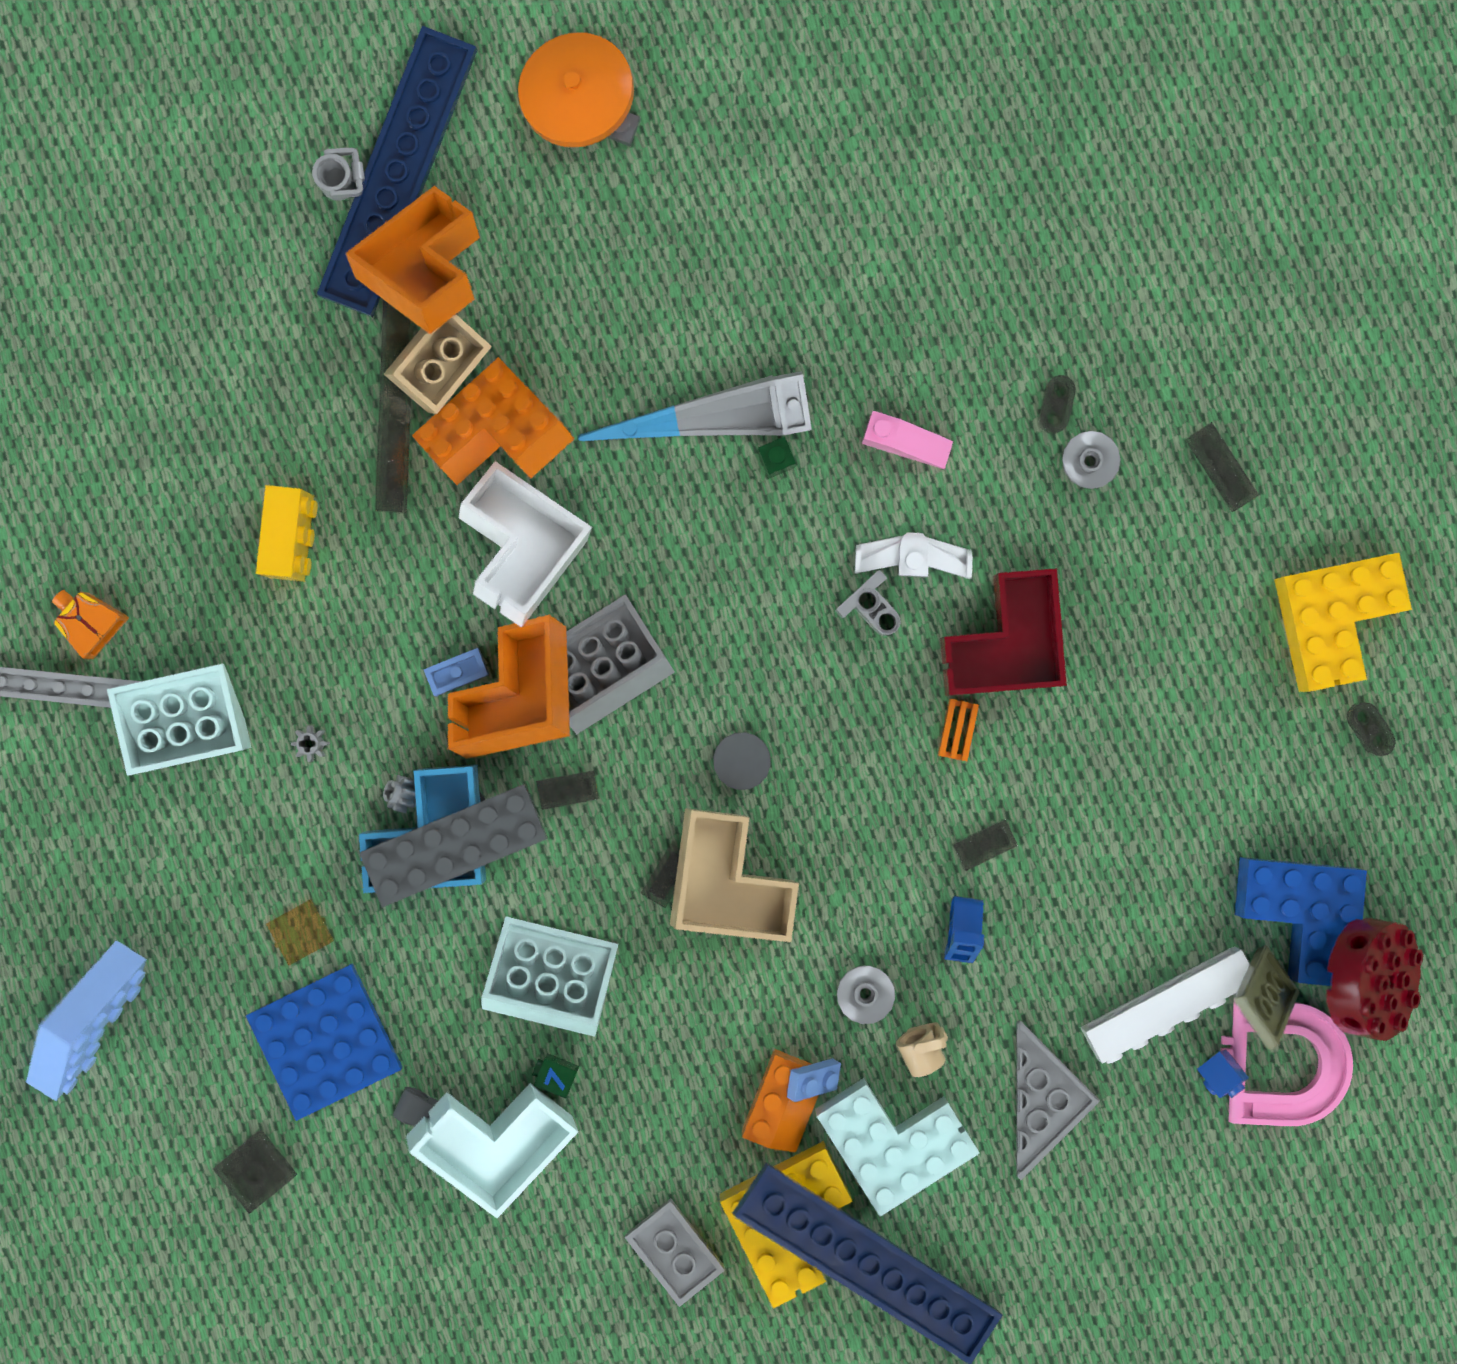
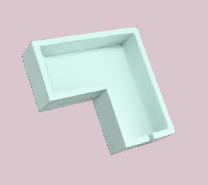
[815,1078,980,1216]
[406,1083,578,1218]

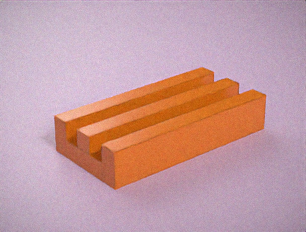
[938,699,979,761]

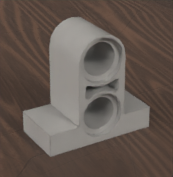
[835,570,901,636]

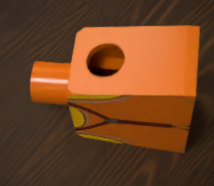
[52,590,129,659]

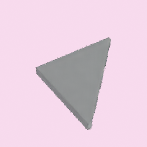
[1016,1020,1100,1180]

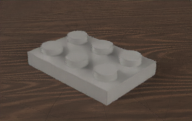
[625,1198,725,1307]

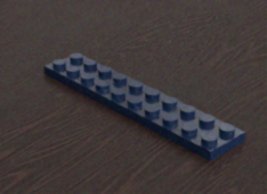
[317,26,478,318]
[733,1162,1003,1364]

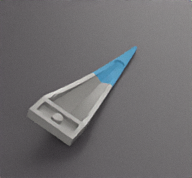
[578,371,812,441]

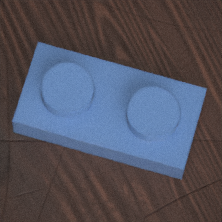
[423,648,490,697]
[787,1058,841,1102]

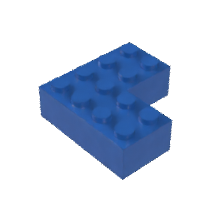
[1235,857,1367,986]

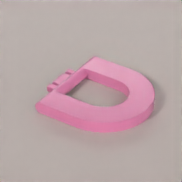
[1221,1002,1353,1126]

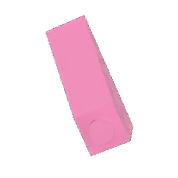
[862,411,953,469]

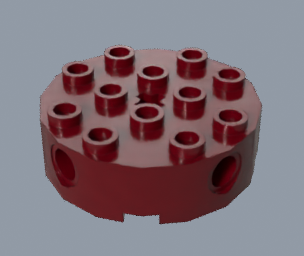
[1326,917,1424,1041]

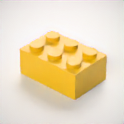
[256,485,318,582]

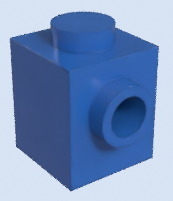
[1197,1049,1249,1098]

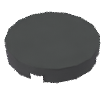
[713,732,771,790]

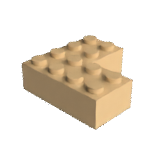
[670,808,799,942]

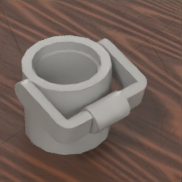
[312,148,365,201]

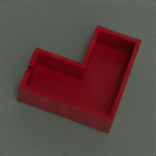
[940,568,1067,696]

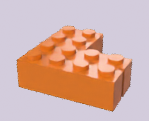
[346,186,480,335]
[412,357,574,485]
[448,615,570,759]

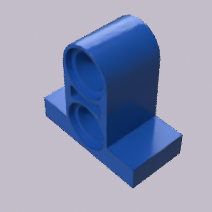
[944,896,984,963]

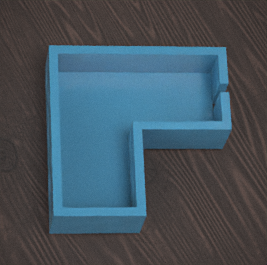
[359,765,486,893]

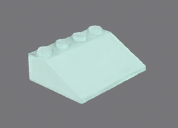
[107,664,251,776]
[482,917,618,1037]

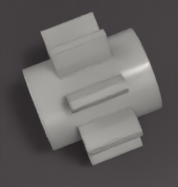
[291,725,330,762]
[383,775,416,813]

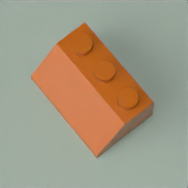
[742,1049,819,1153]

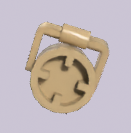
[896,1023,948,1077]

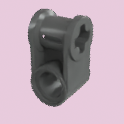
[393,1087,438,1126]

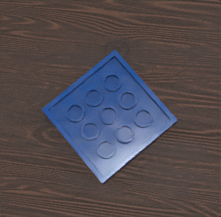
[246,963,403,1121]

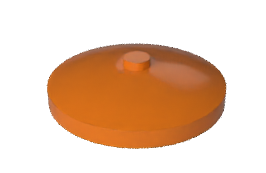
[518,33,634,147]

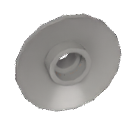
[1062,431,1121,489]
[837,966,895,1024]

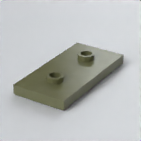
[1233,945,1299,1050]

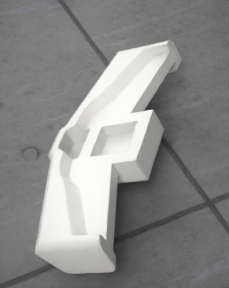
[855,532,973,579]

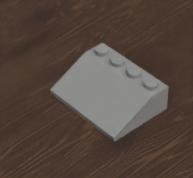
[566,594,675,735]

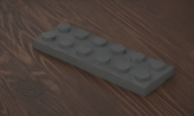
[359,784,548,908]

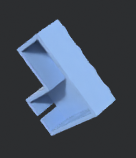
[26,940,146,1101]

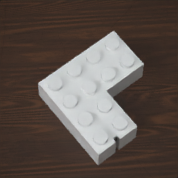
[459,461,592,627]

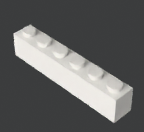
[1080,946,1250,1064]

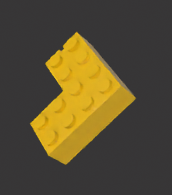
[1274,553,1412,692]
[720,1141,852,1309]

